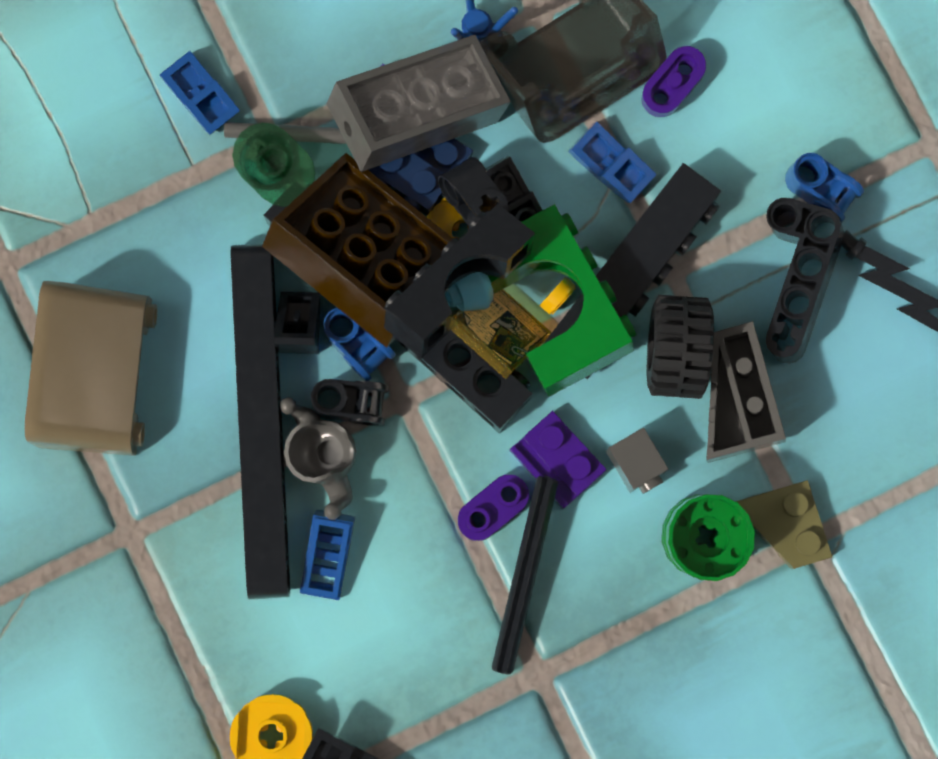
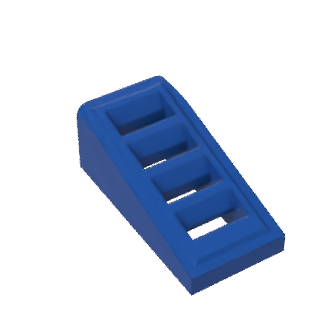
[300,510,355,600]

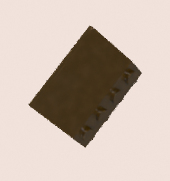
[262,153,453,348]

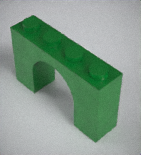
[488,204,637,397]

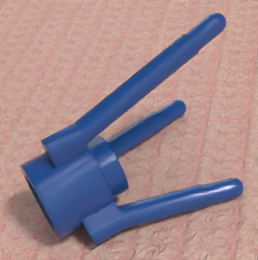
[451,0,518,46]

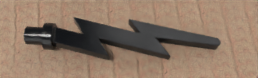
[841,230,938,332]

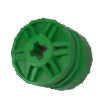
[661,494,755,581]

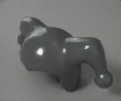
[280,397,357,520]

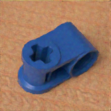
[785,153,864,224]
[323,308,396,381]

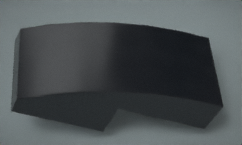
[486,156,542,222]

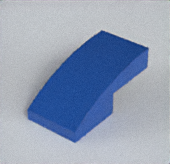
[159,51,240,136]
[568,122,657,203]

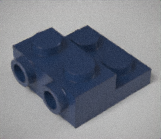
[368,122,473,216]

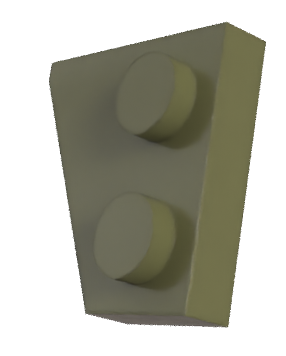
[735,480,832,569]

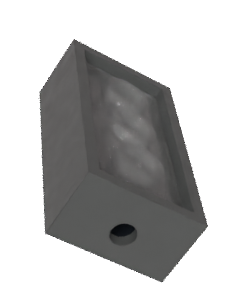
[326,35,511,172]

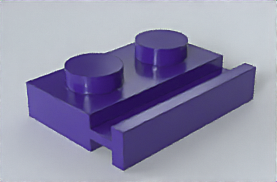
[509,410,607,509]

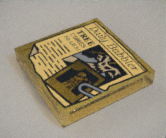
[450,289,552,379]

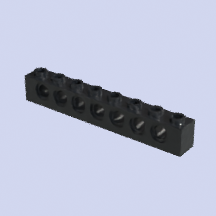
[263,181,533,433]

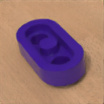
[641,46,706,117]
[458,475,529,541]

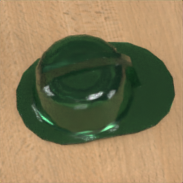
[232,122,316,207]

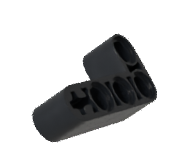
[766,198,844,364]

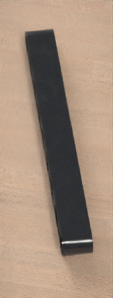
[230,244,290,600]

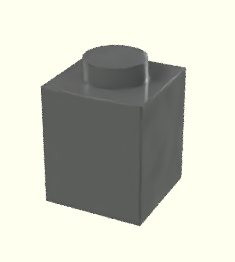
[606,427,668,494]

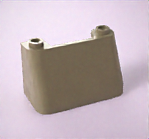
[25,281,157,456]

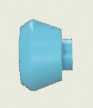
[445,272,494,311]

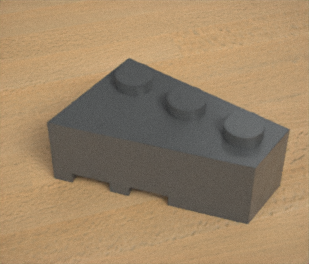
[706,321,786,463]

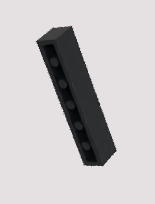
[543,163,721,380]

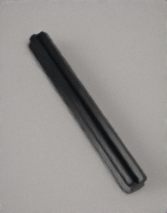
[491,475,558,675]

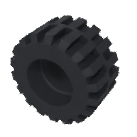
[646,295,714,399]

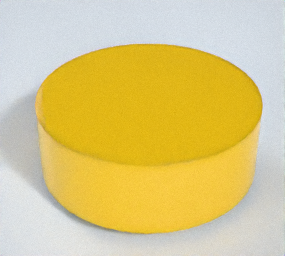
[539,276,576,315]

